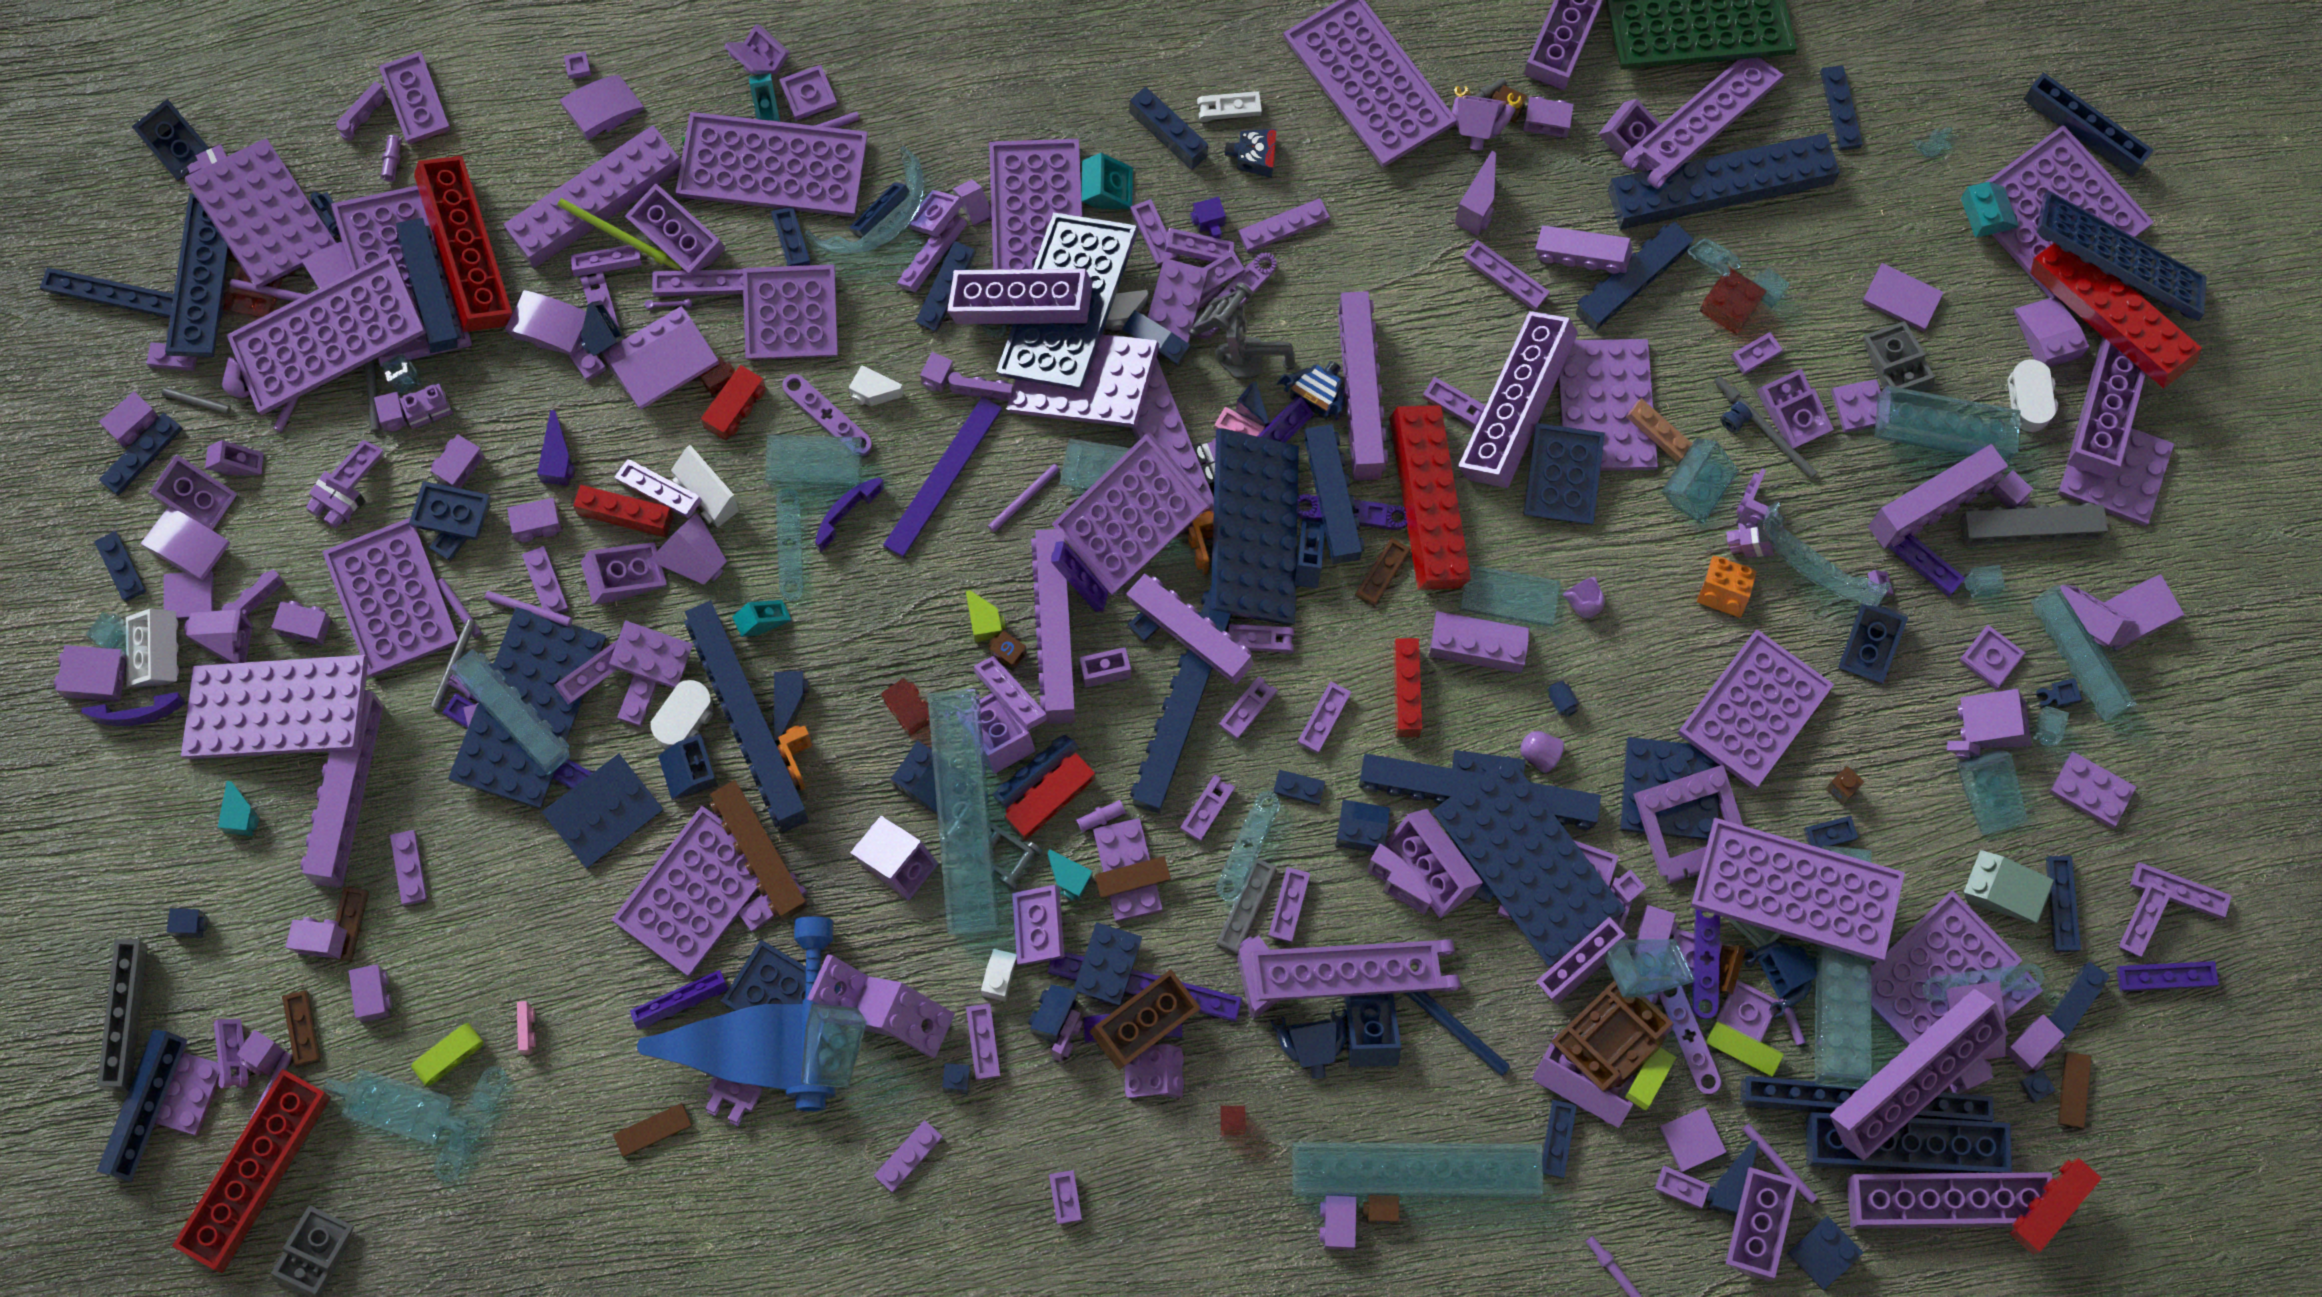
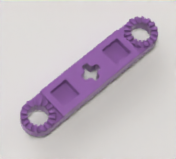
[1194,253,1277,339]
[782,374,872,457]
[1658,978,1722,1094]

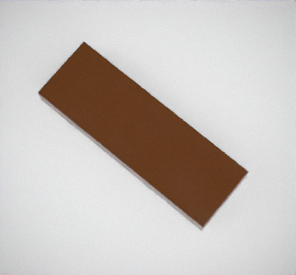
[1355,537,1411,607]
[1094,856,1171,899]
[327,886,369,962]
[282,990,321,1068]
[2057,1051,2091,1129]
[613,1103,692,1158]

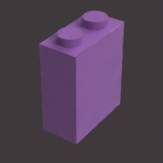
[54,645,126,702]

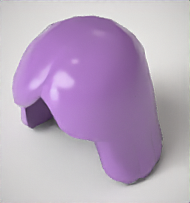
[222,357,251,398]
[1563,577,1605,618]
[1520,731,1564,773]

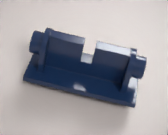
[310,191,339,238]

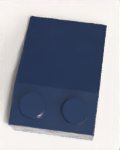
[131,98,210,181]
[1838,599,1908,683]
[891,740,978,824]
[1344,993,1401,1067]

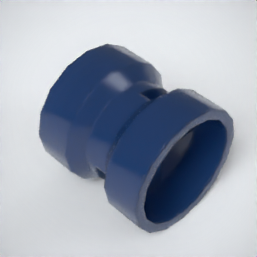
[1720,401,1753,434]

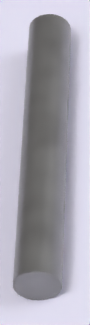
[162,387,231,414]

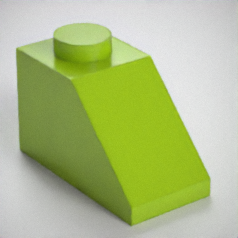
[966,590,1006,642]

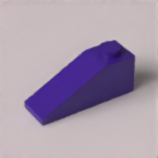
[537,410,575,486]

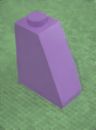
[650,513,727,584]
[184,610,253,664]

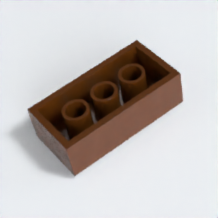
[1089,969,1201,1071]

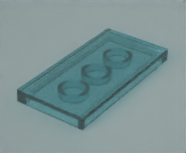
[1460,564,1560,627]

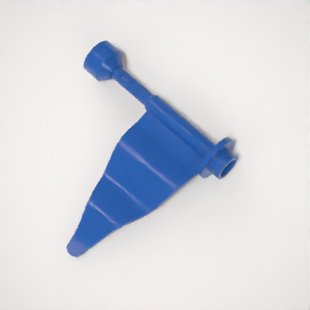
[637,917,836,1112]

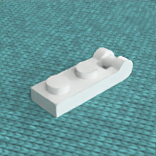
[1197,91,1262,122]

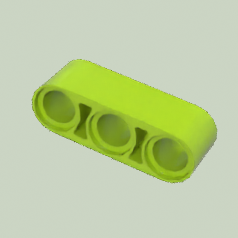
[411,1023,484,1087]

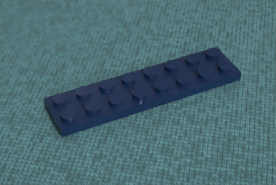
[165,194,230,357]

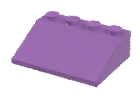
[602,306,720,410]

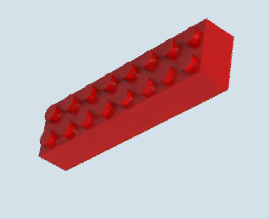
[414,156,512,332]
[2030,243,2202,389]
[1389,405,1471,590]
[172,1069,331,1274]

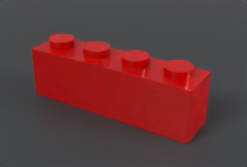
[573,485,673,538]
[1393,638,1422,737]
[1005,753,1095,842]
[2010,1157,2102,1255]

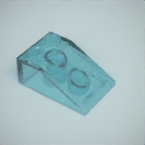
[1956,749,2028,835]
[1604,939,1695,998]
[801,1004,867,1088]

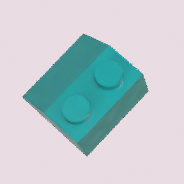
[1081,152,1133,209]
[1961,182,2019,238]

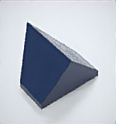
[1236,381,1269,428]

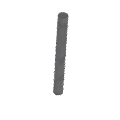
[430,619,476,710]

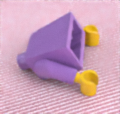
[1452,86,1522,150]

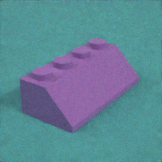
[625,183,726,274]
[1428,611,1529,673]
[1385,809,1483,918]
[1532,1033,1636,1128]
[1725,1167,1798,1282]

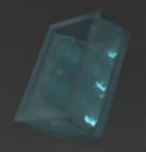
[1661,438,1739,524]

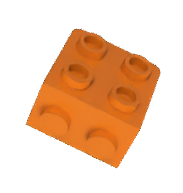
[1188,511,1214,575]
[1696,556,1756,618]
[777,725,812,790]

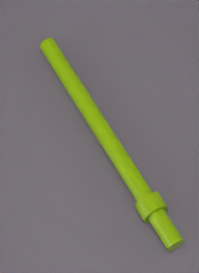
[557,198,682,271]

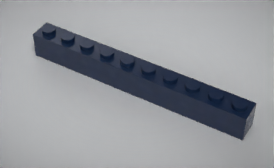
[1130,584,1232,814]
[1358,753,1601,830]
[1740,1076,1994,1122]

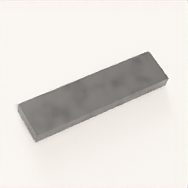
[1216,857,1277,955]

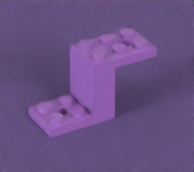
[807,955,955,1058]

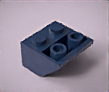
[658,734,718,801]

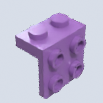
[724,25,791,75]
[1736,468,1775,529]
[1125,1044,1184,1098]

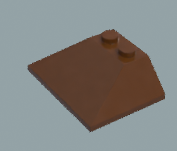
[1551,974,1674,1093]

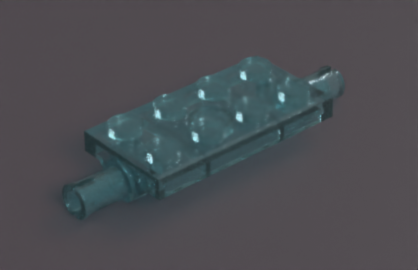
[323,1069,469,1146]

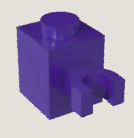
[1190,196,1226,239]

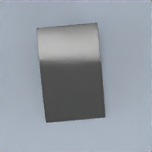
[1863,321,1935,402]
[271,1205,354,1297]

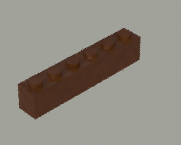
[709,780,808,922]

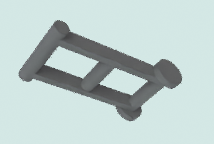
[1188,283,1253,338]
[941,803,1043,891]

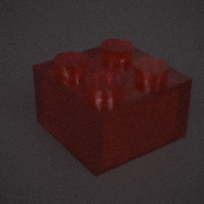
[1699,266,1767,335]

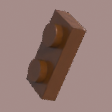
[1719,945,1746,995]

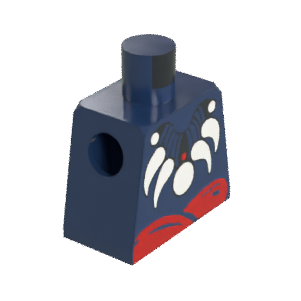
[1225,129,1277,178]

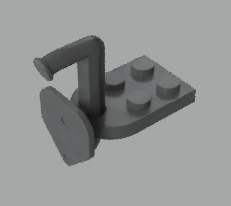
[1215,297,1296,378]

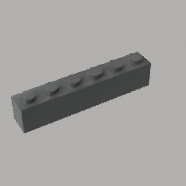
[1960,503,2108,546]
[97,939,148,1092]

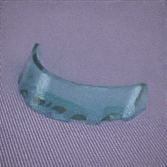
[805,145,924,253]
[1763,501,1891,606]

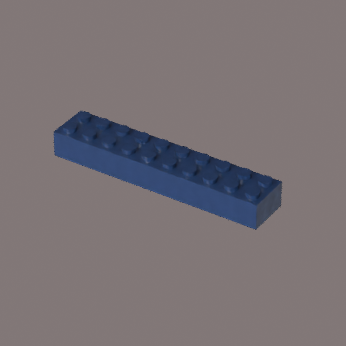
[1607,133,1840,230]
[683,600,809,833]

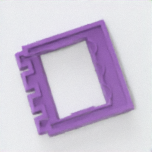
[1633,765,1743,884]

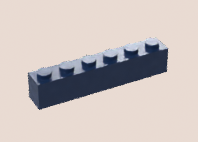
[2023,72,2153,177]
[396,218,461,354]
[1576,221,1694,332]
[1304,424,1365,565]
[96,1029,188,1182]

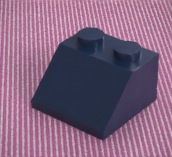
[581,300,625,356]
[1335,799,1390,853]
[1028,984,1078,1044]
[1787,1215,1864,1290]

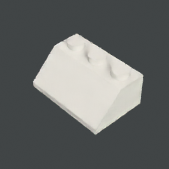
[671,445,739,528]
[126,609,179,687]

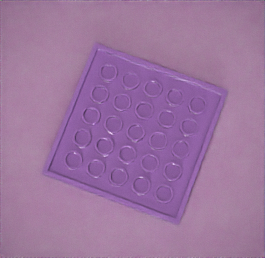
[1986,125,2154,299]

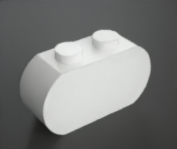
[2007,360,2058,432]
[651,680,713,749]

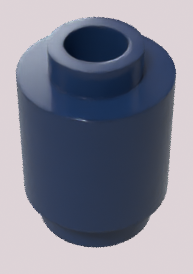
[1547,680,1580,717]

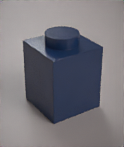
[167,908,208,938]
[942,1063,971,1095]

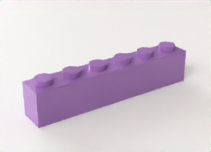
[1126,574,1254,685]

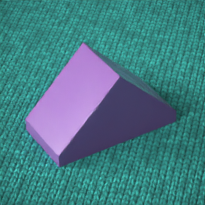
[953,179,992,227]

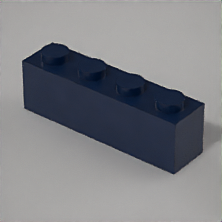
[1129,86,1208,170]

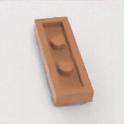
[1626,398,1693,462]

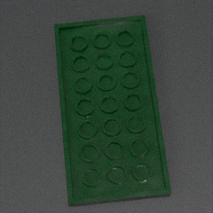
[1606,0,1797,70]

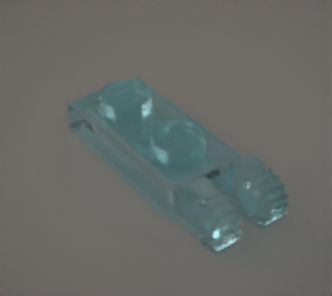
[1687,238,1742,277]

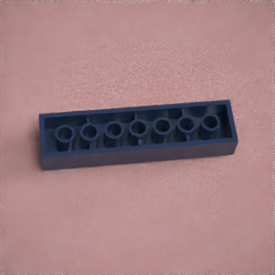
[1806,1113,2012,1174]

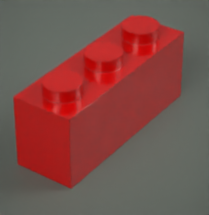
[701,364,766,441]

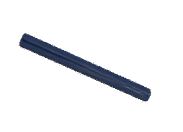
[1404,991,1510,1076]

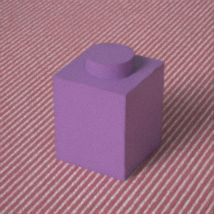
[920,352,954,392]
[374,392,407,431]
[1991,470,2033,509]

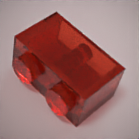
[881,678,933,737]

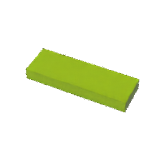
[1706,1020,1784,1077]
[1625,1047,1677,1110]

